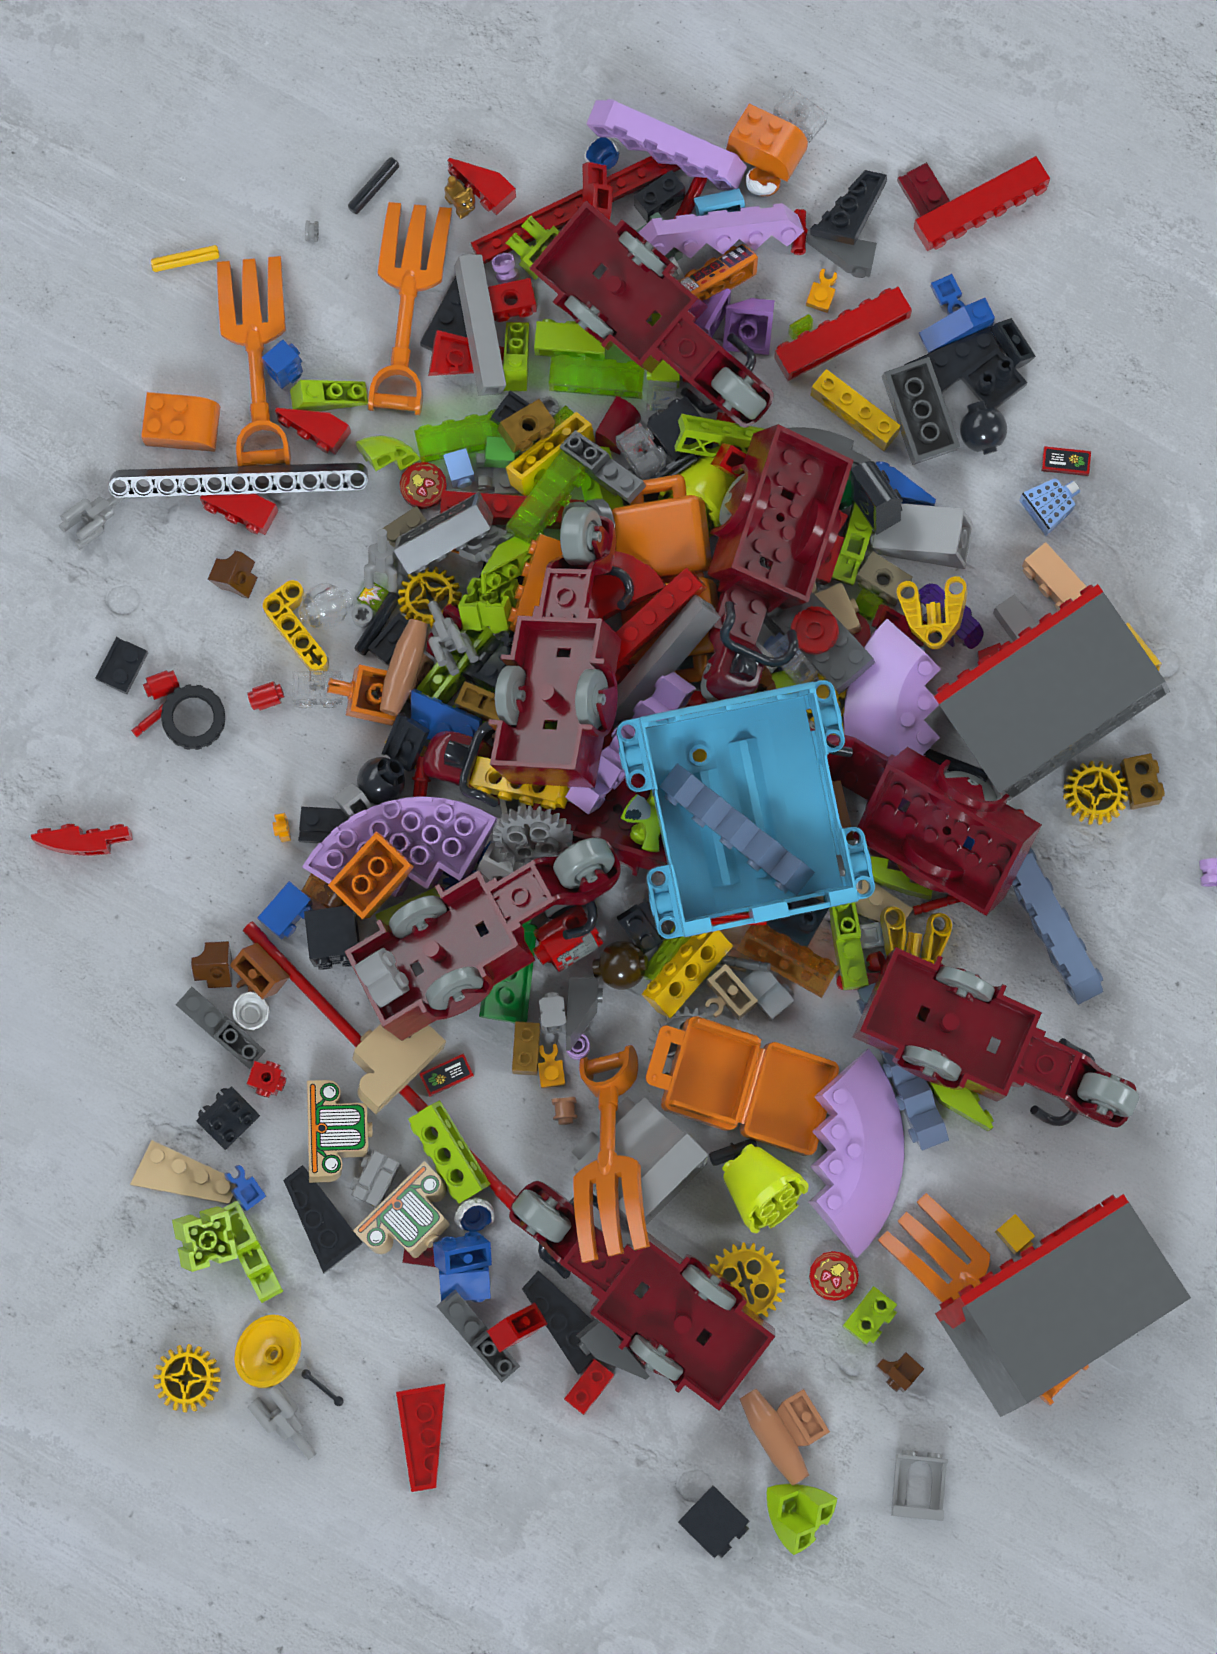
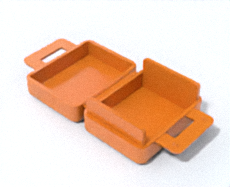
[611,474,718,683]
[646,1016,839,1156]

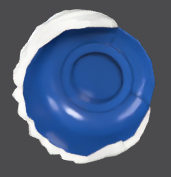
[584,137,620,170]
[454,1197,494,1232]

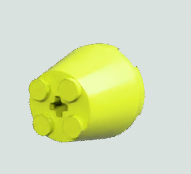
[658,456,736,538]
[722,1144,809,1233]

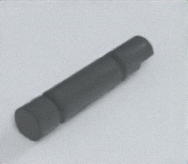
[721,955,771,972]

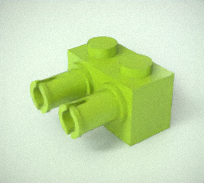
[506,216,560,280]
[842,1286,897,1345]

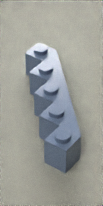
[659,763,815,896]
[1012,848,1104,1005]
[856,983,949,1151]

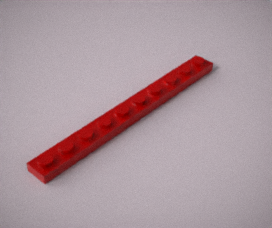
[471,156,681,264]

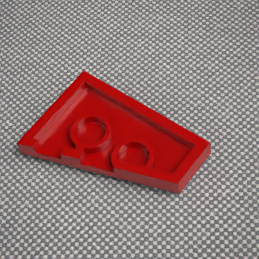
[428,330,504,376]

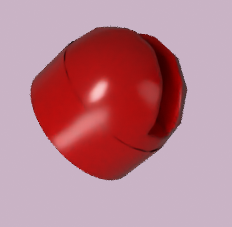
[866,951,885,972]

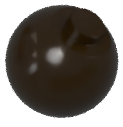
[592,941,649,990]

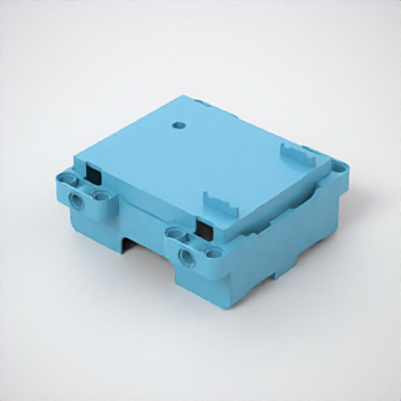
[616,680,875,939]

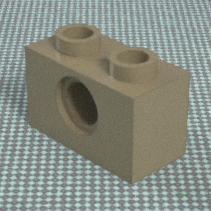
[856,552,913,606]

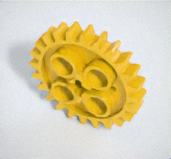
[709,1242,786,1317]

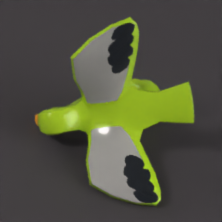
[621,789,661,852]

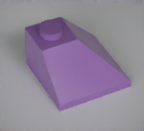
[695,289,731,338]
[723,298,775,355]

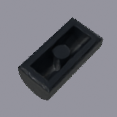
[990,318,1036,369]

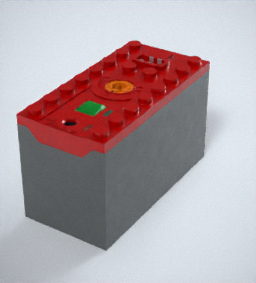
[934,584,1170,801]
[935,1194,1191,1417]

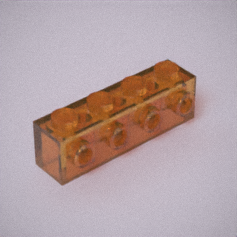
[737,924,840,998]

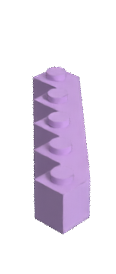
[586,99,747,190]
[638,203,804,258]
[566,672,696,814]

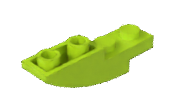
[832,502,872,586]
[829,902,869,990]

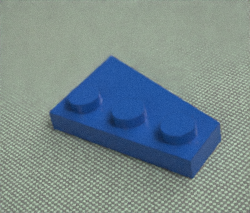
[411,688,482,739]

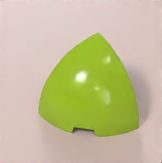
[356,435,420,471]
[767,1484,838,1555]

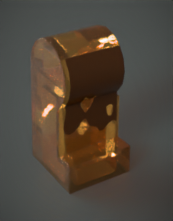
[301,873,347,908]

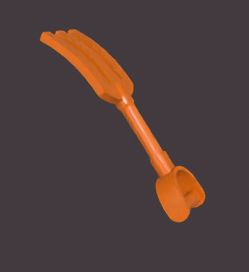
[368,202,452,416]
[217,256,291,466]
[573,1045,650,1263]
[878,1193,1089,1406]

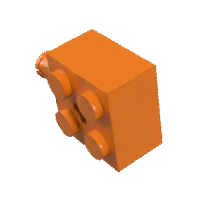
[327,664,397,726]

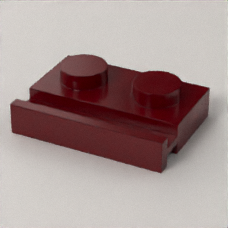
[897,162,950,217]

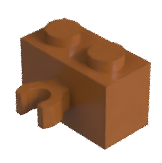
[229,943,290,999]

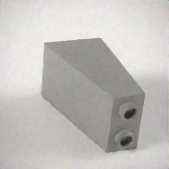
[871,504,973,569]

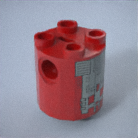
[533,905,603,972]

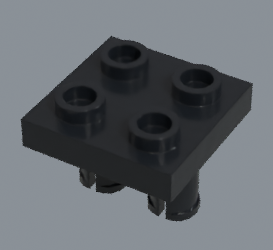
[960,347,1028,409]
[763,898,829,950]
[196,1086,260,1150]

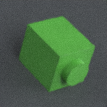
[484,436,519,468]

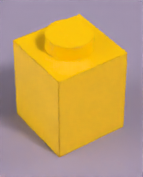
[995,1214,1035,1254]

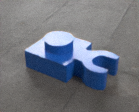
[930,274,965,315]
[224,1165,266,1211]

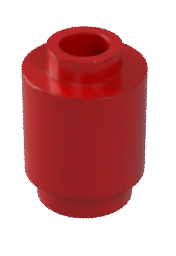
[143,670,180,700]
[247,681,285,711]

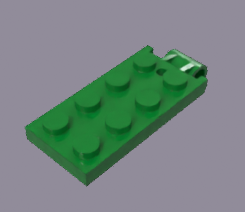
[479,919,538,1024]

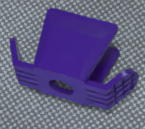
[918,583,984,649]

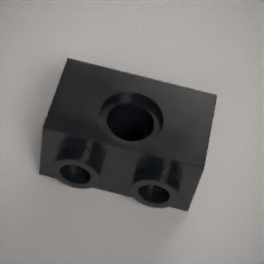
[634,170,685,223]

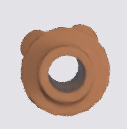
[551,1097,578,1125]

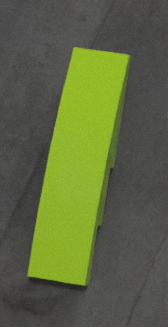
[870,856,933,900]
[223,1201,284,1303]

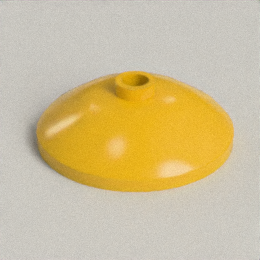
[234,1314,302,1388]

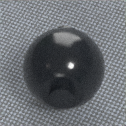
[960,400,1007,455]
[357,757,405,805]

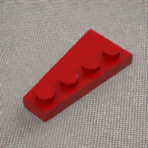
[396,1384,446,1492]

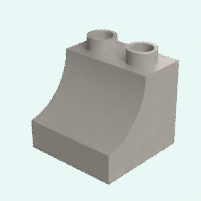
[572,1097,708,1225]

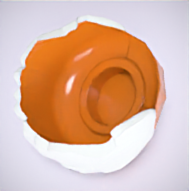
[746,167,781,197]

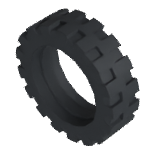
[161,684,225,750]

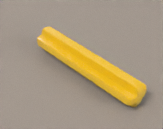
[151,245,220,272]

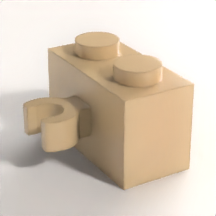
[705,964,758,1021]

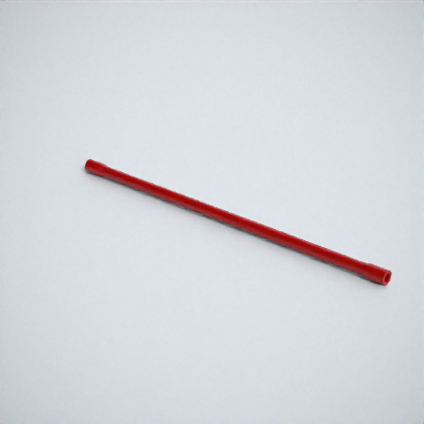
[243,921,517,1210]

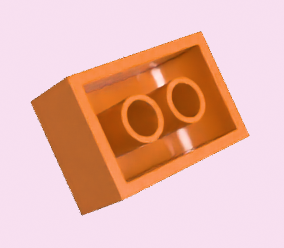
[726,103,808,182]
[141,392,221,452]
[328,832,414,919]

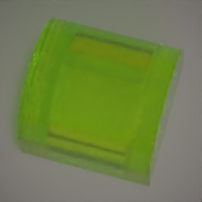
[855,588,884,622]

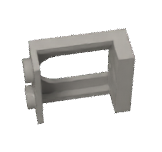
[891,1450,948,1521]

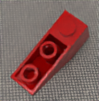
[447,158,516,216]
[275,408,351,455]
[200,494,278,535]

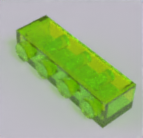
[548,355,645,399]
[414,409,503,462]
[506,451,586,544]

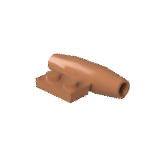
[380,619,434,716]
[739,1389,830,1486]

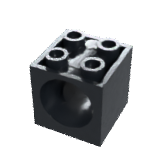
[647,396,713,461]
[304,906,360,970]
[678,1485,750,1559]

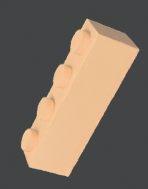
[1022,542,1087,611]

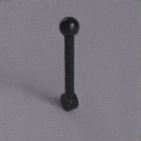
[301,1369,344,1406]

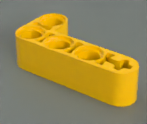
[263,580,329,675]

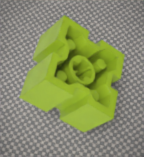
[458,578,519,634]
[172,1206,238,1272]

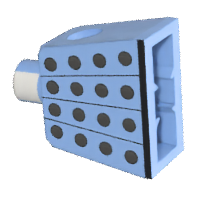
[1019,478,1080,536]

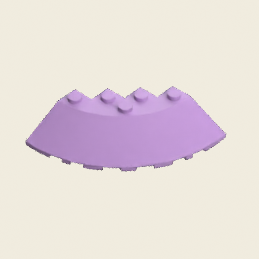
[843,619,941,809]
[302,797,497,897]
[808,1049,904,1258]

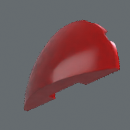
[589,551,666,621]

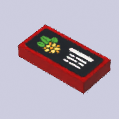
[1041,446,1091,476]
[419,1054,474,1097]

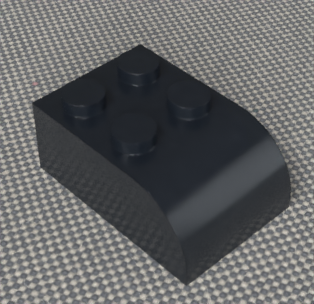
[851,461,903,535]

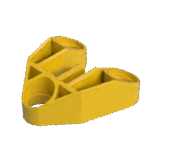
[896,576,968,649]
[880,906,952,963]

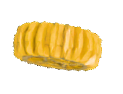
[398,567,462,629]
[1063,761,1129,825]
[153,1344,221,1413]

